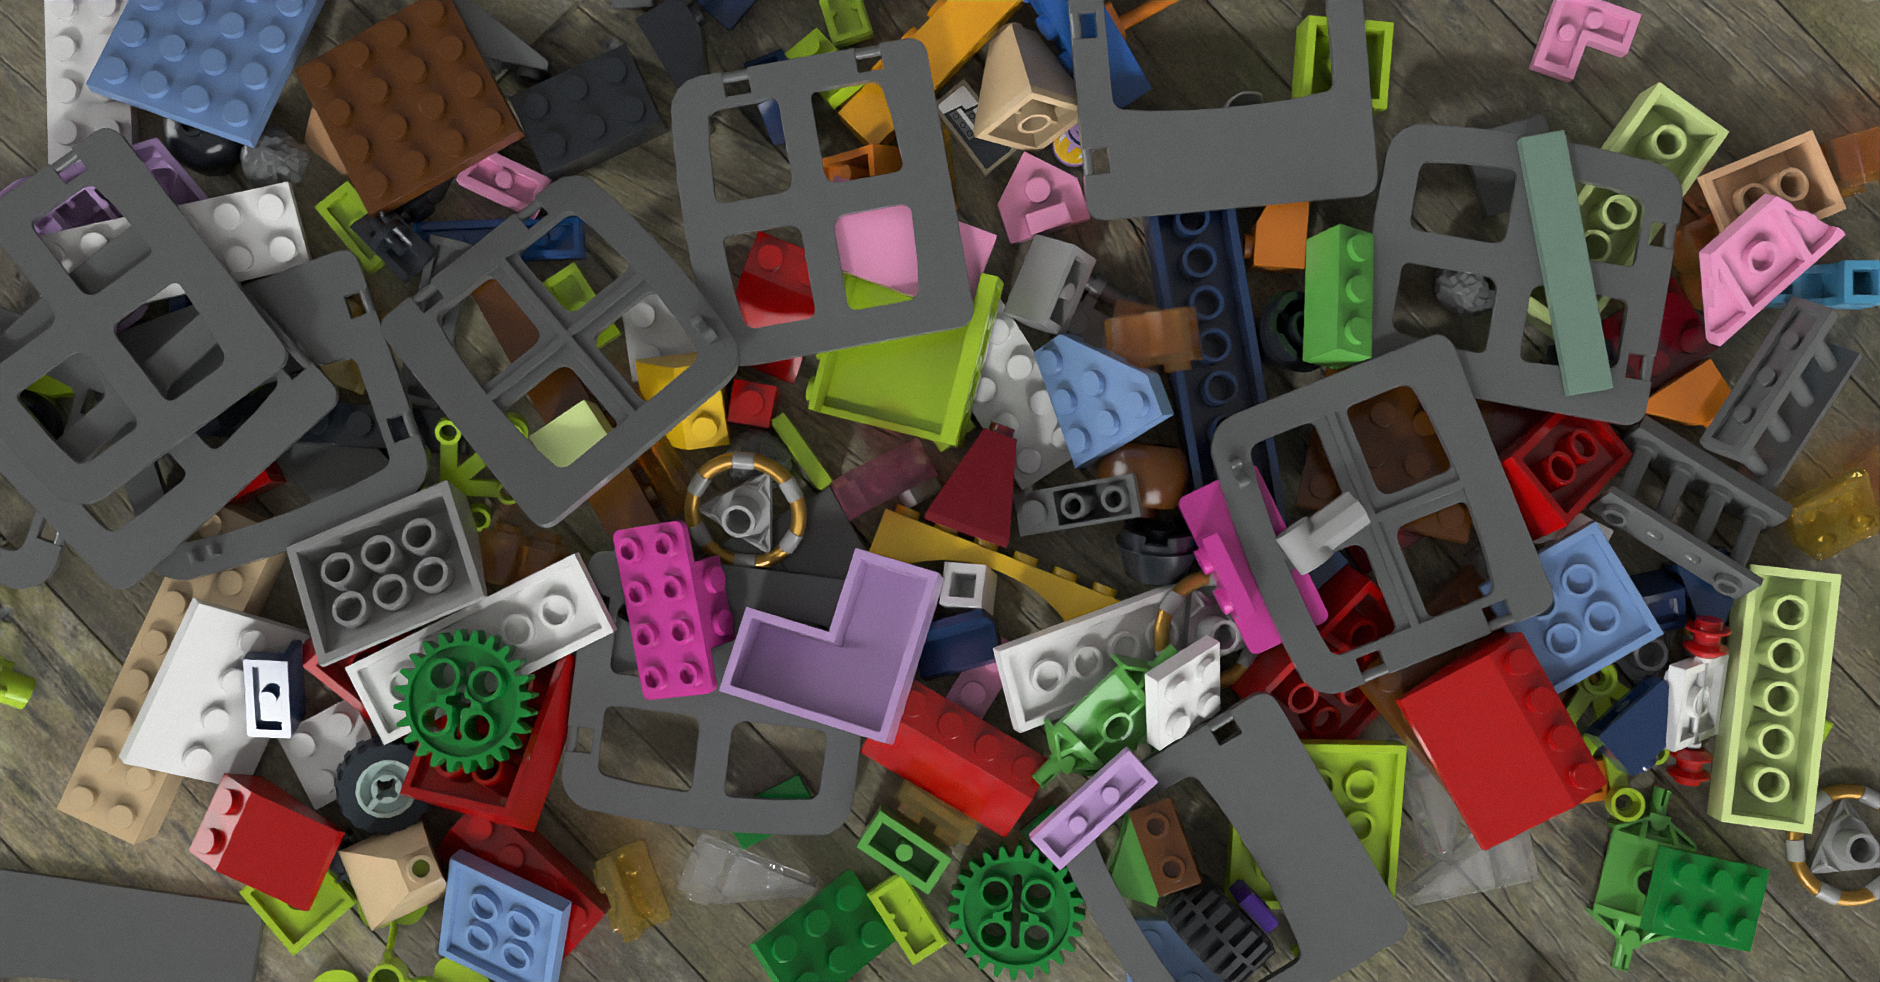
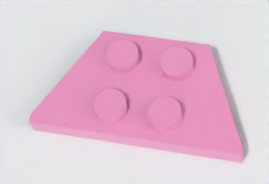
[1699,194,1845,346]

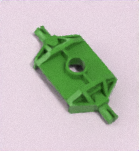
[1031,643,1179,788]
[1585,786,1697,972]

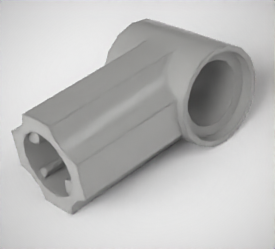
[1275,491,1371,575]

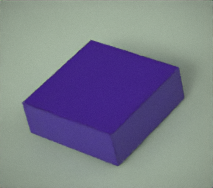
[1228,879,1279,934]

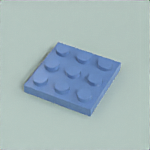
[1477,520,1664,694]
[438,849,572,982]

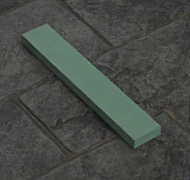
[1517,130,1614,397]

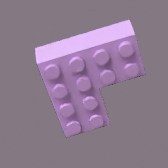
[719,548,945,745]

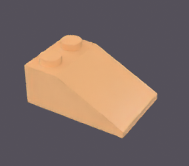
[1697,130,1847,233]

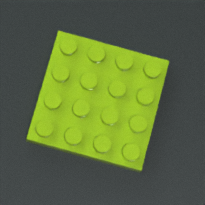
[1224,739,1407,909]

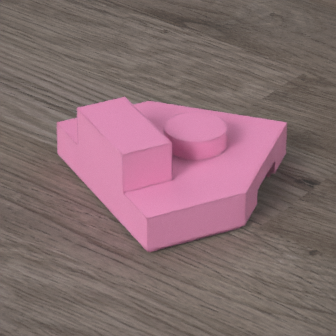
[997,151,1090,246]

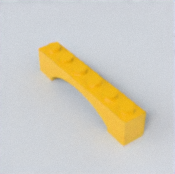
[869,504,1120,622]

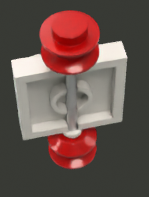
[1664,615,1732,786]

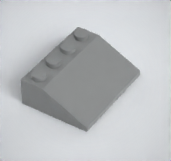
[286,480,487,667]

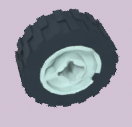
[334,735,430,835]

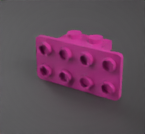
[1178,466,1328,654]
[613,520,735,700]

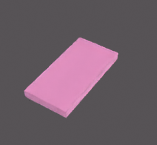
[805,175,997,301]

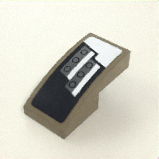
[936,79,1017,177]

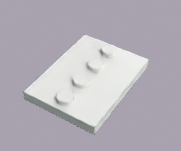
[119,597,311,784]

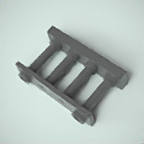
[1699,296,1862,494]
[1588,415,1793,600]

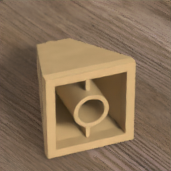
[973,22,1078,154]
[338,816,447,931]

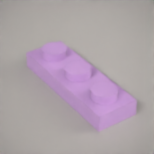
[1029,746,1158,870]

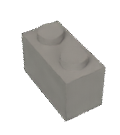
[1003,234,1096,336]

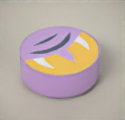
[1052,123,1094,167]

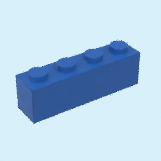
[1023,0,1152,109]

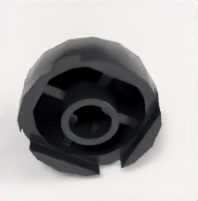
[162,117,244,176]

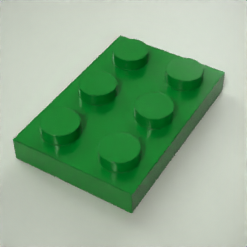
[1639,845,1770,952]
[749,869,896,982]

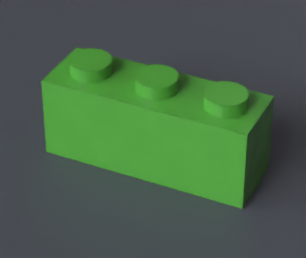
[1303,224,1374,370]

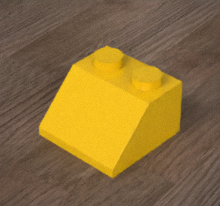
[635,352,733,450]

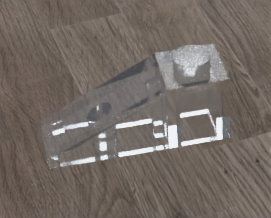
[1386,734,1459,863]
[1401,830,1539,906]
[677,833,818,905]

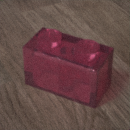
[830,437,937,521]

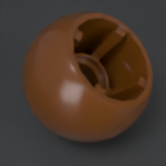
[1097,440,1190,518]

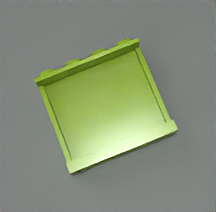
[806,272,1004,448]

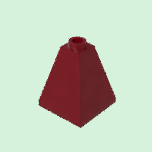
[924,421,1017,548]

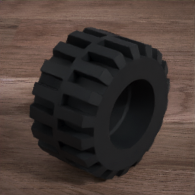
[1162,873,1275,982]

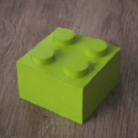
[1291,15,1394,117]

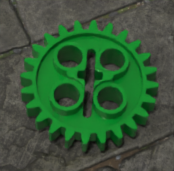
[393,629,539,773]
[948,840,1086,981]

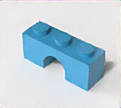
[1763,260,1880,309]

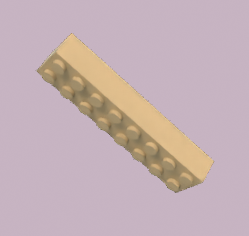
[57,505,288,845]

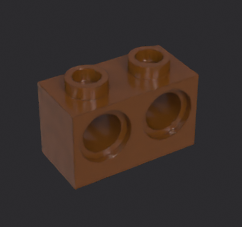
[1128,796,1203,897]

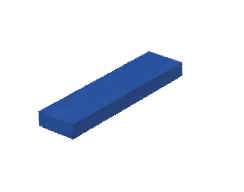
[414,216,586,262]

